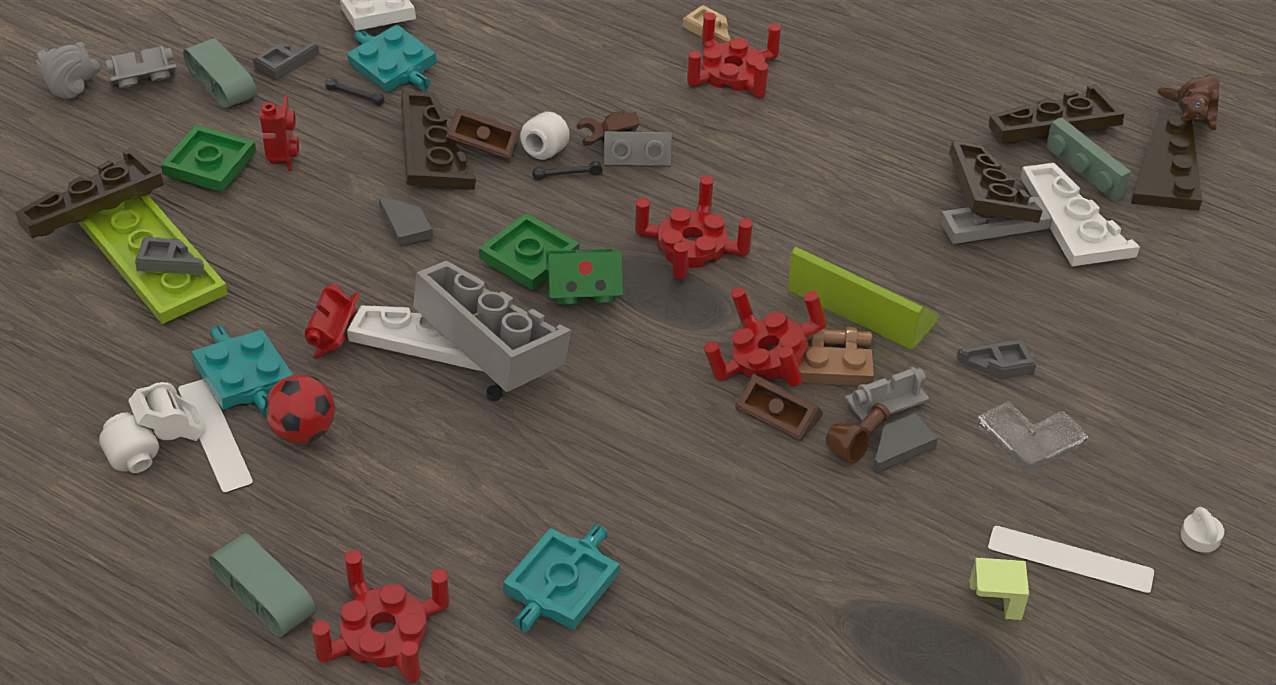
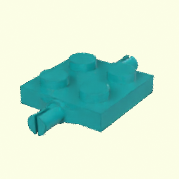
[347,24,437,93]
[192,325,293,417]
[503,524,620,632]

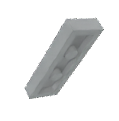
[940,197,1052,244]

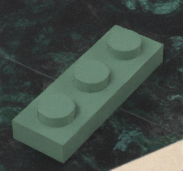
[1046,117,1131,202]

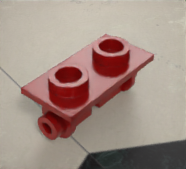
[259,96,299,171]
[305,284,360,359]

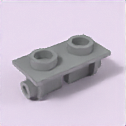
[105,46,176,88]
[604,131,672,166]
[844,367,929,421]

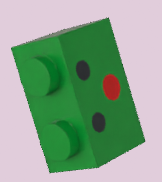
[545,248,623,304]

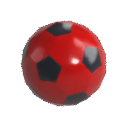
[264,374,336,444]

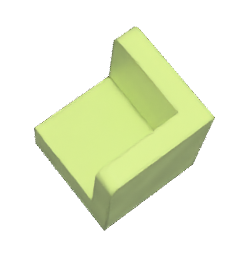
[970,557,1029,620]

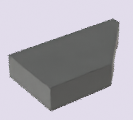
[253,43,319,80]
[379,197,433,247]
[135,237,205,275]
[957,339,1036,379]
[874,413,938,472]

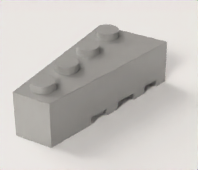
[413,260,571,392]

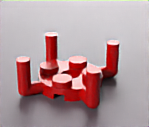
[687,12,781,98]
[635,175,753,280]
[704,287,827,387]
[312,550,450,683]

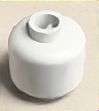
[520,111,570,160]
[99,412,159,473]

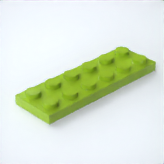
[78,195,228,324]

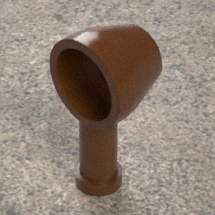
[826,403,890,464]

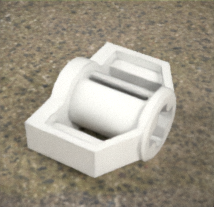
[128,382,205,441]

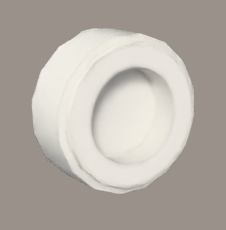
[1180,507,1224,553]

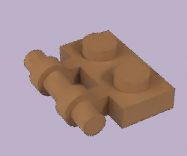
[798,327,874,386]

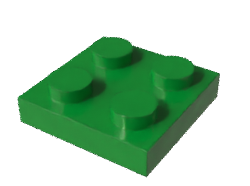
[161,125,257,192]
[479,213,579,291]

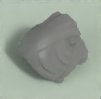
[35,42,101,99]

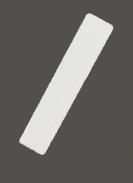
[178,379,253,492]
[988,526,1154,593]

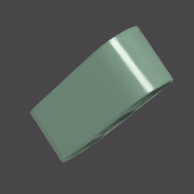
[183,38,257,109]
[208,533,316,638]

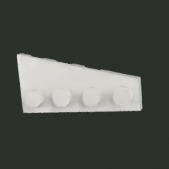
[1020,163,1140,266]
[347,306,484,372]

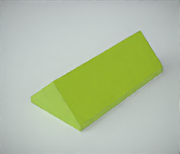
[788,246,940,350]

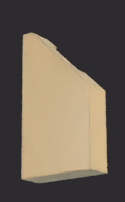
[683,5,730,44]

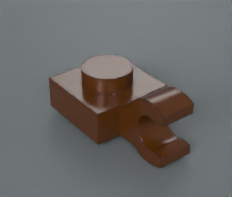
[576,111,640,146]

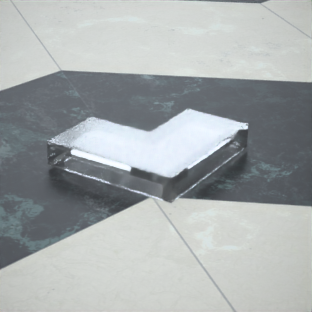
[977,401,1088,474]

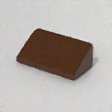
[446,108,520,160]
[735,374,823,441]

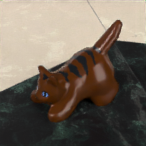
[1157,74,1220,131]

